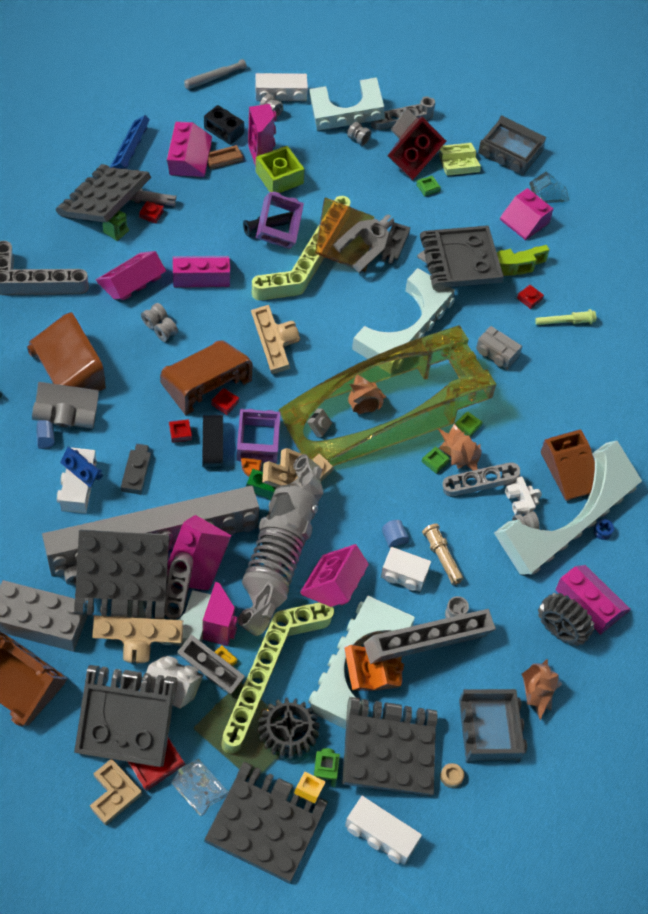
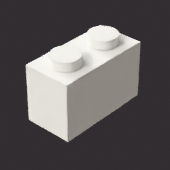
[381,547,431,592]

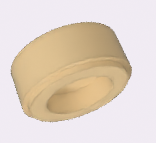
[440,763,464,788]

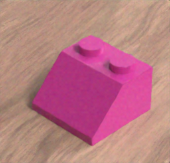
[500,188,554,240]
[202,582,238,646]

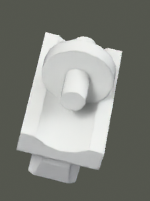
[505,477,542,515]

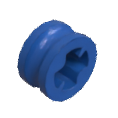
[593,519,614,540]

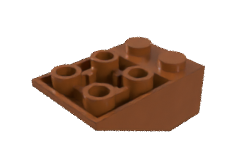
[540,429,595,501]

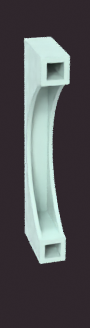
[494,441,642,575]

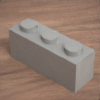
[177,635,245,696]

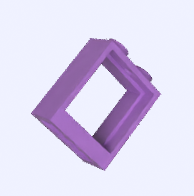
[256,192,304,249]
[236,409,280,463]

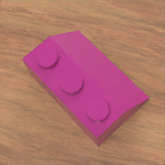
[248,104,277,168]
[167,122,213,177]
[95,251,166,300]
[173,256,230,287]
[167,515,232,590]
[300,544,369,607]
[555,565,630,635]

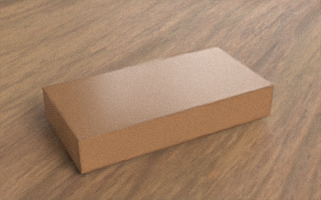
[207,145,243,170]

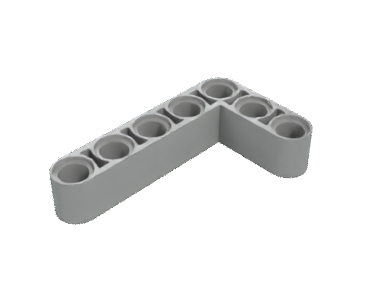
[0,241,89,295]

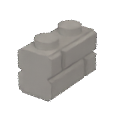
[476,326,522,369]

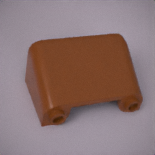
[27,312,106,391]
[160,340,253,415]
[0,632,67,727]

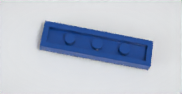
[110,115,150,169]

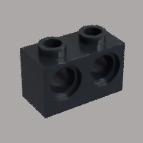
[204,105,244,145]

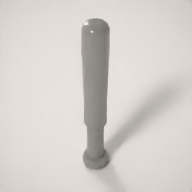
[184,59,247,90]

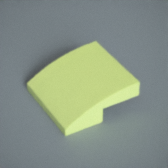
[438,143,481,176]

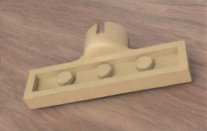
[251,305,300,374]
[93,615,184,663]

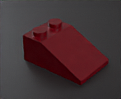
[387,117,447,180]

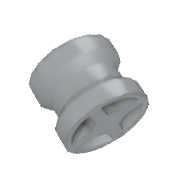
[154,318,178,342]

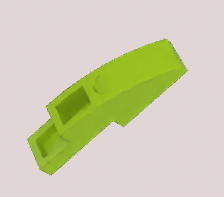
[497,245,549,276]

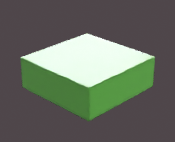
[416,176,441,197]
[455,411,483,437]
[421,446,450,474]

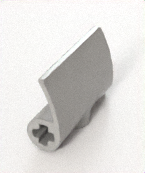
[32,382,99,429]

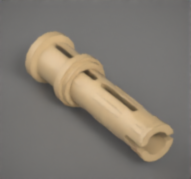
[422,524,464,585]

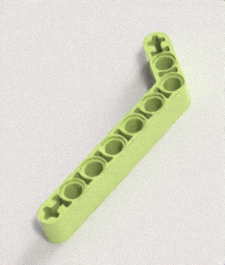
[252,196,350,300]
[221,602,334,754]

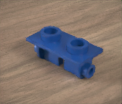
[60,446,103,488]

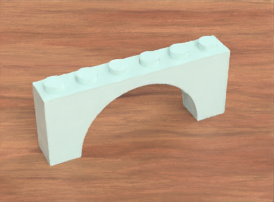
[352,268,455,372]
[308,596,415,729]

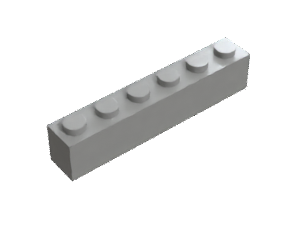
[364,609,496,664]

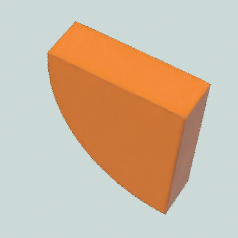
[241,458,262,477]

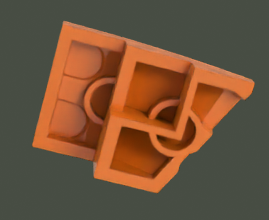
[345,645,404,691]

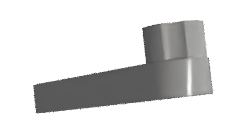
[371,96,436,130]
[443,463,520,497]

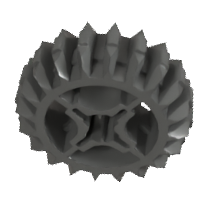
[538,593,594,646]
[258,697,320,759]

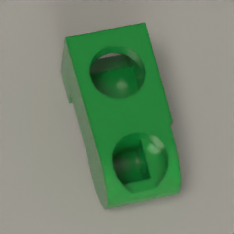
[246,469,276,500]

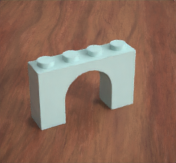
[309,77,385,131]
[127,590,211,647]

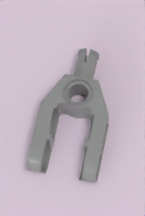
[333,215,394,273]

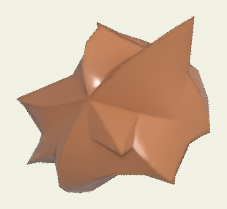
[348,374,386,414]
[438,424,482,471]
[521,658,562,720]

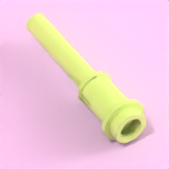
[535,309,596,325]

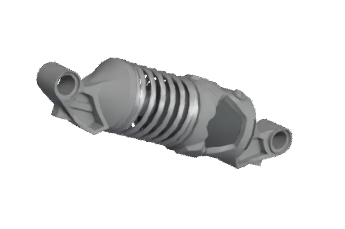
[238,454,323,636]

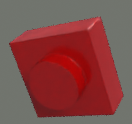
[139,201,164,224]
[517,285,544,309]
[211,388,239,415]
[169,419,192,443]

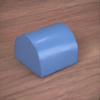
[36,420,55,449]
[382,520,409,548]

